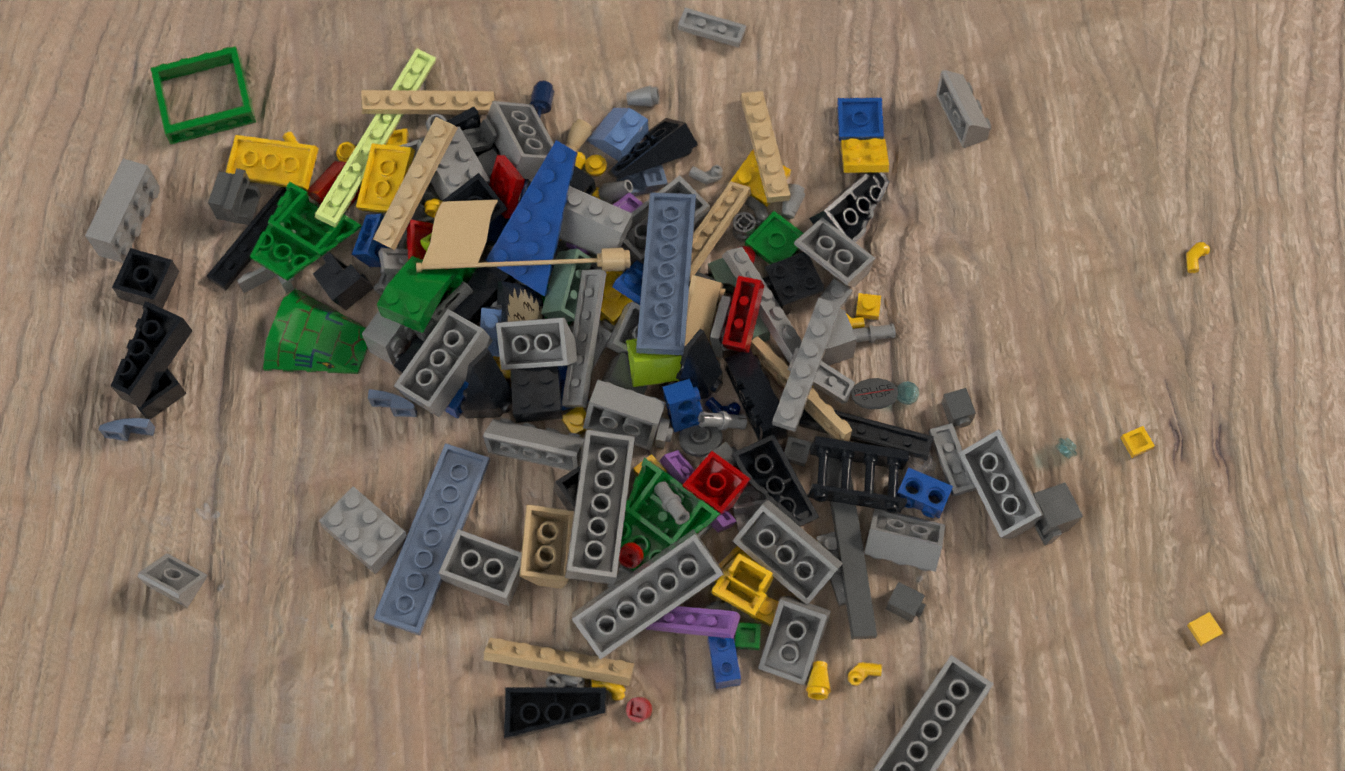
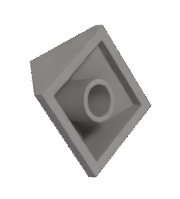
[822,309,857,365]
[138,553,207,608]

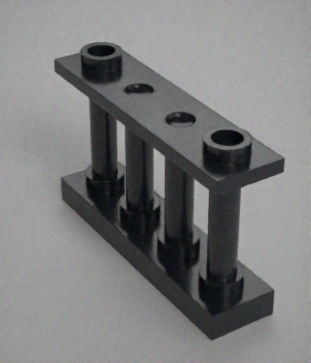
[807,436,909,513]

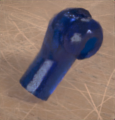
[705,397,741,415]

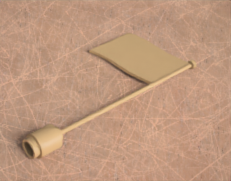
[416,200,630,272]

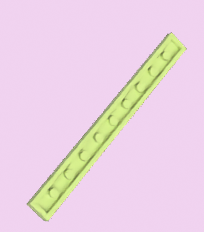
[315,48,436,228]

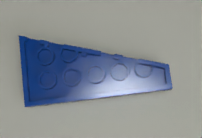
[486,140,577,296]

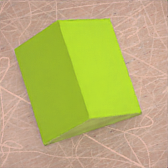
[626,339,681,387]

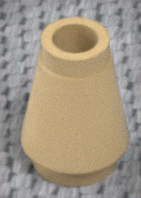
[565,119,593,152]

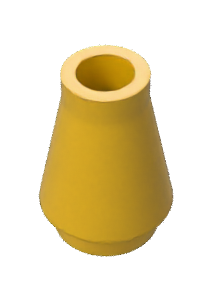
[806,661,831,700]

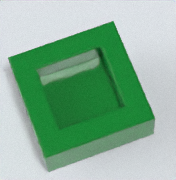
[735,622,761,650]

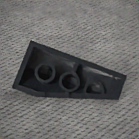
[608,118,698,179]
[809,172,890,243]
[676,329,723,399]
[460,348,513,419]
[731,434,819,527]

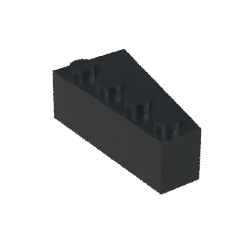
[111,301,192,407]
[724,349,788,441]
[504,687,608,740]

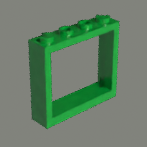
[150,46,257,145]

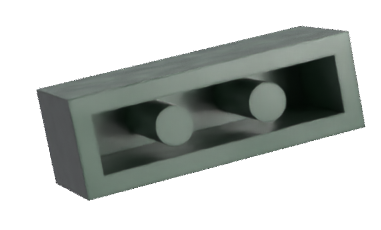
[541,248,591,322]

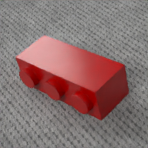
[722,275,765,353]

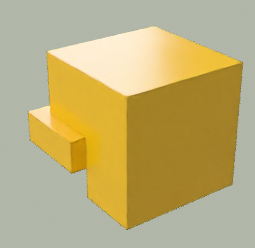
[712,554,773,618]

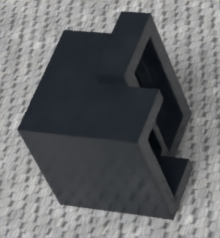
[313,252,374,310]

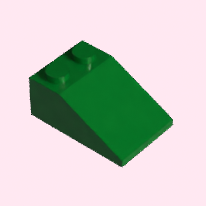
[377,256,454,333]

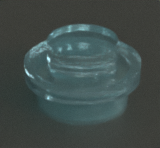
[897,382,919,405]
[1055,438,1077,459]

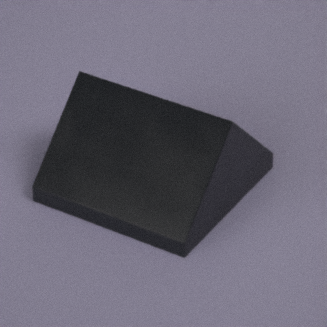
[442,173,507,223]

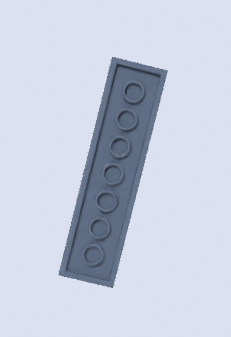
[636,192,696,355]
[373,443,490,635]

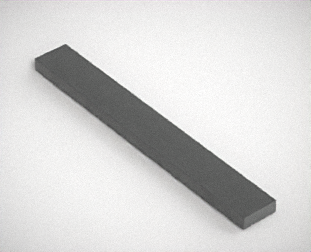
[827,458,877,640]

